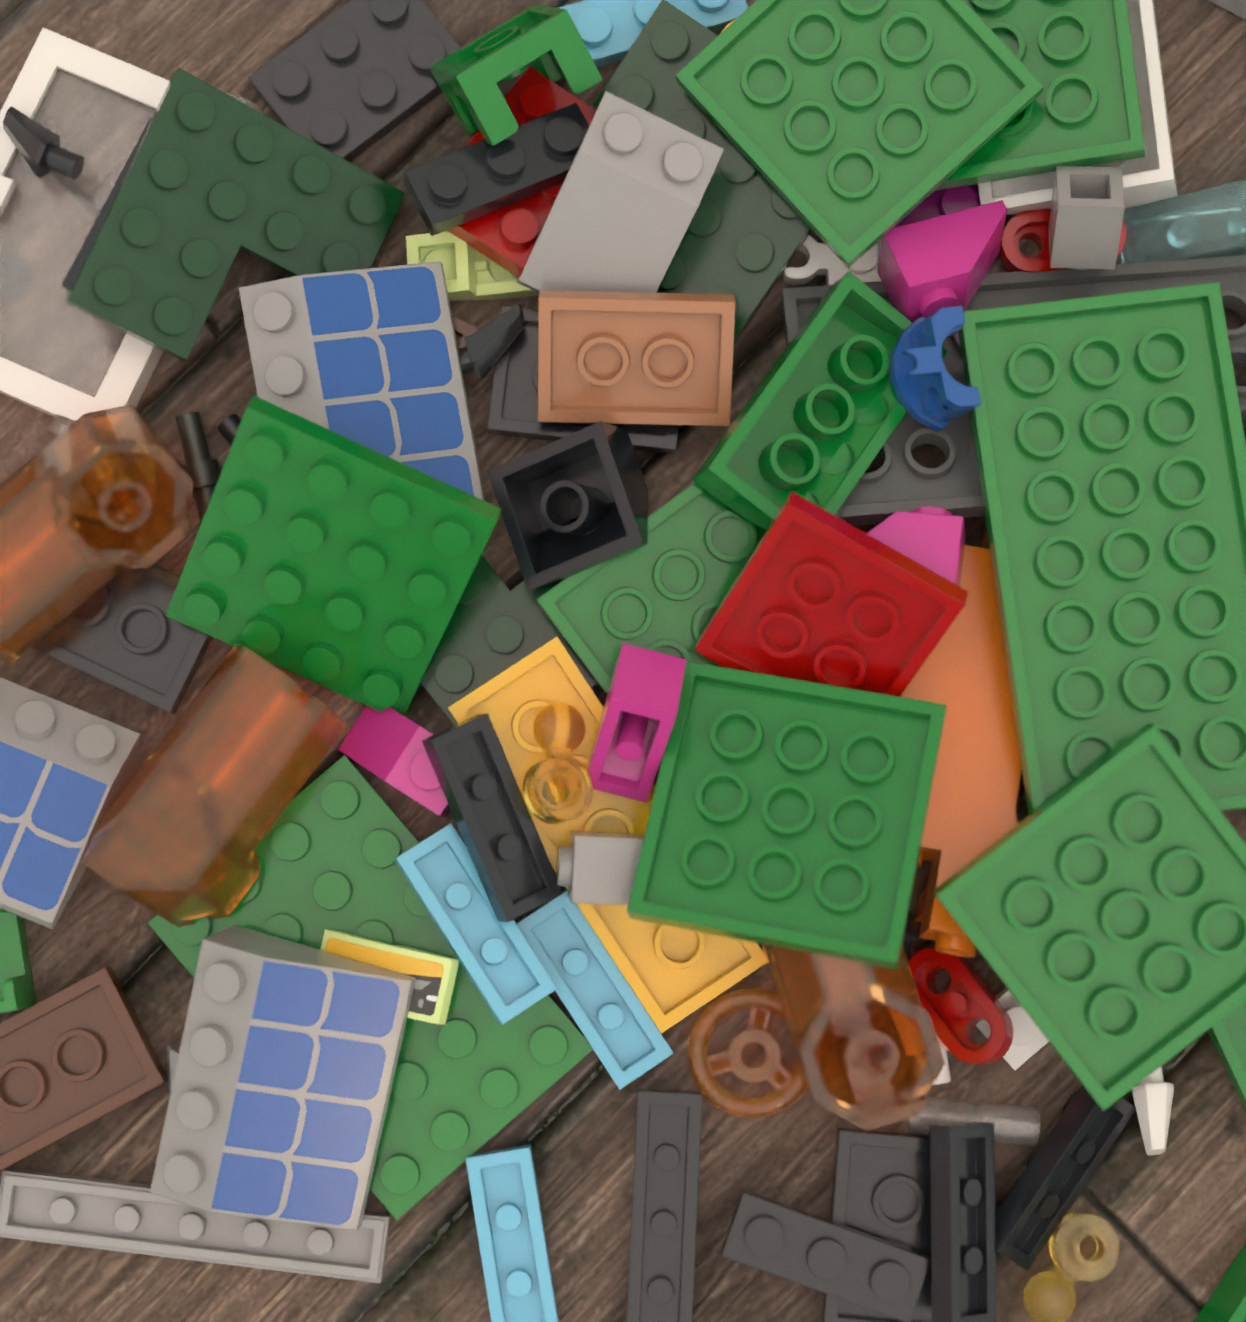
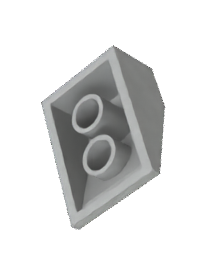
[517,91,724,293]

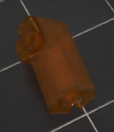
[0,404,193,664]
[82,644,348,927]
[761,944,945,1131]

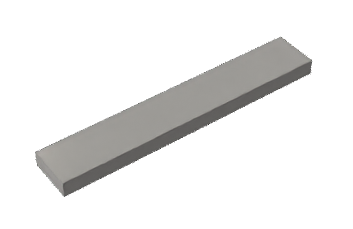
[0,1168,391,1283]

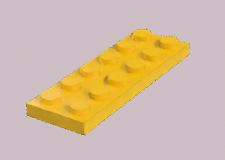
[448,636,769,1033]

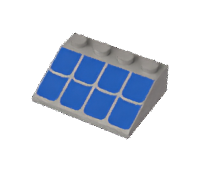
[239,262,485,501]
[0,677,141,929]
[150,925,416,1231]

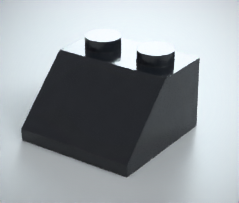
[487,421,648,592]

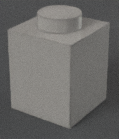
[1048,166,1125,271]
[557,831,645,905]

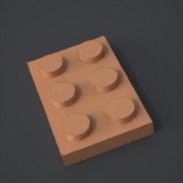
[538,290,735,426]

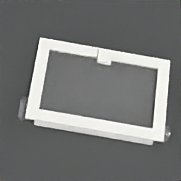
[0,28,261,460]

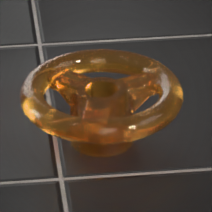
[688,988,816,1118]

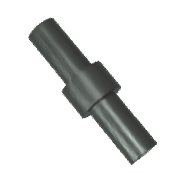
[175,412,221,523]

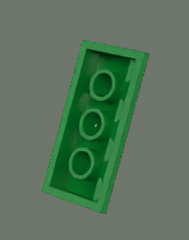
[692,271,948,531]

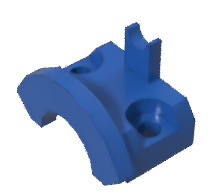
[890,306,981,431]

